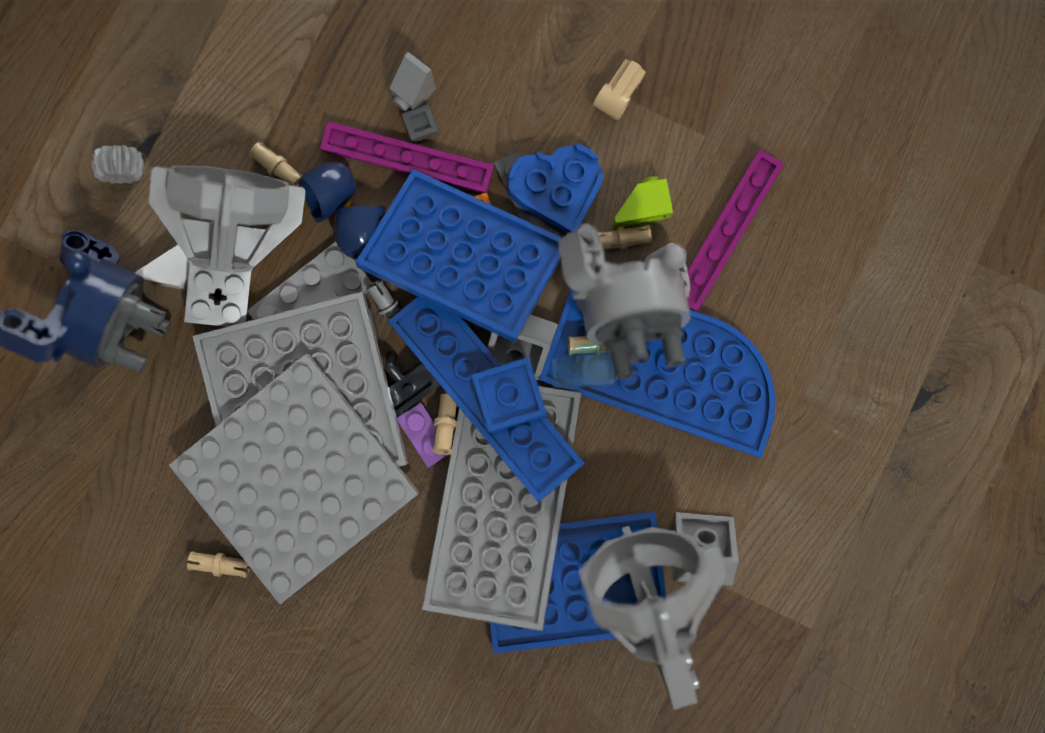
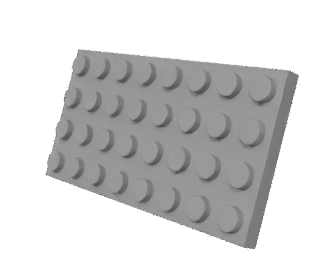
[422,386,581,631]

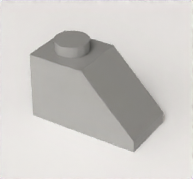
[389,52,436,112]

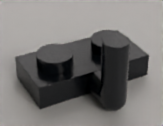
[385,351,440,417]

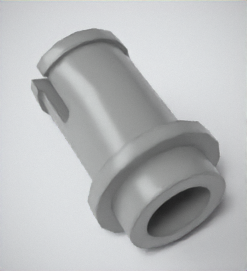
[366,279,400,318]

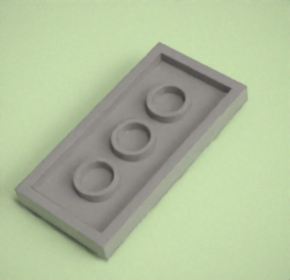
[247,242,374,320]

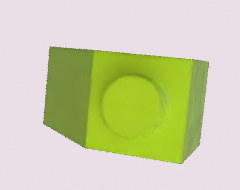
[613,176,673,229]

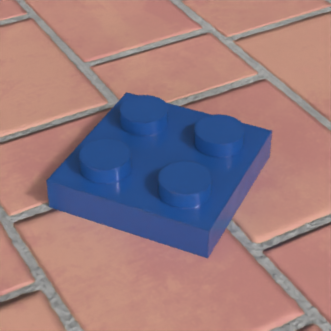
[471,357,547,434]

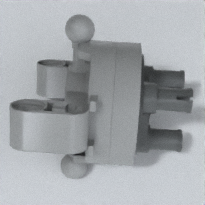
[559,224,691,380]

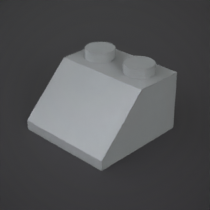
[488,315,558,384]
[672,512,739,586]

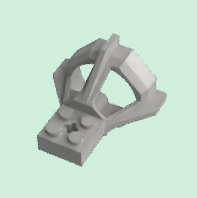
[149,166,305,327]
[579,526,727,710]

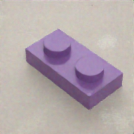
[397,403,448,468]

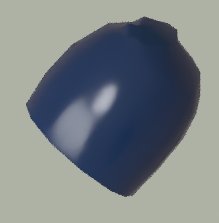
[299,162,356,223]
[334,206,386,260]

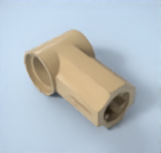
[593,59,646,121]

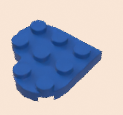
[506,144,604,234]

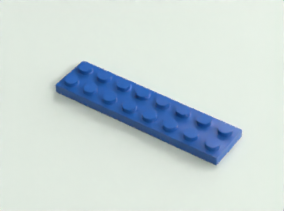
[388,297,585,503]

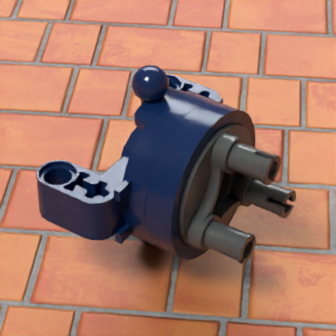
[0,230,171,374]

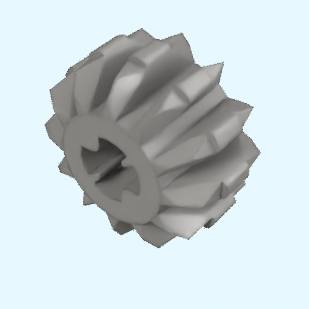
[92,144,144,184]

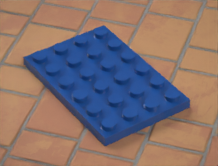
[356,169,562,343]
[490,512,667,654]

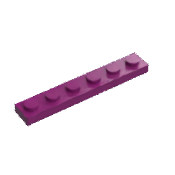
[320,121,494,194]
[687,149,784,312]

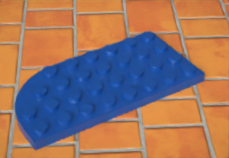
[539,289,775,458]

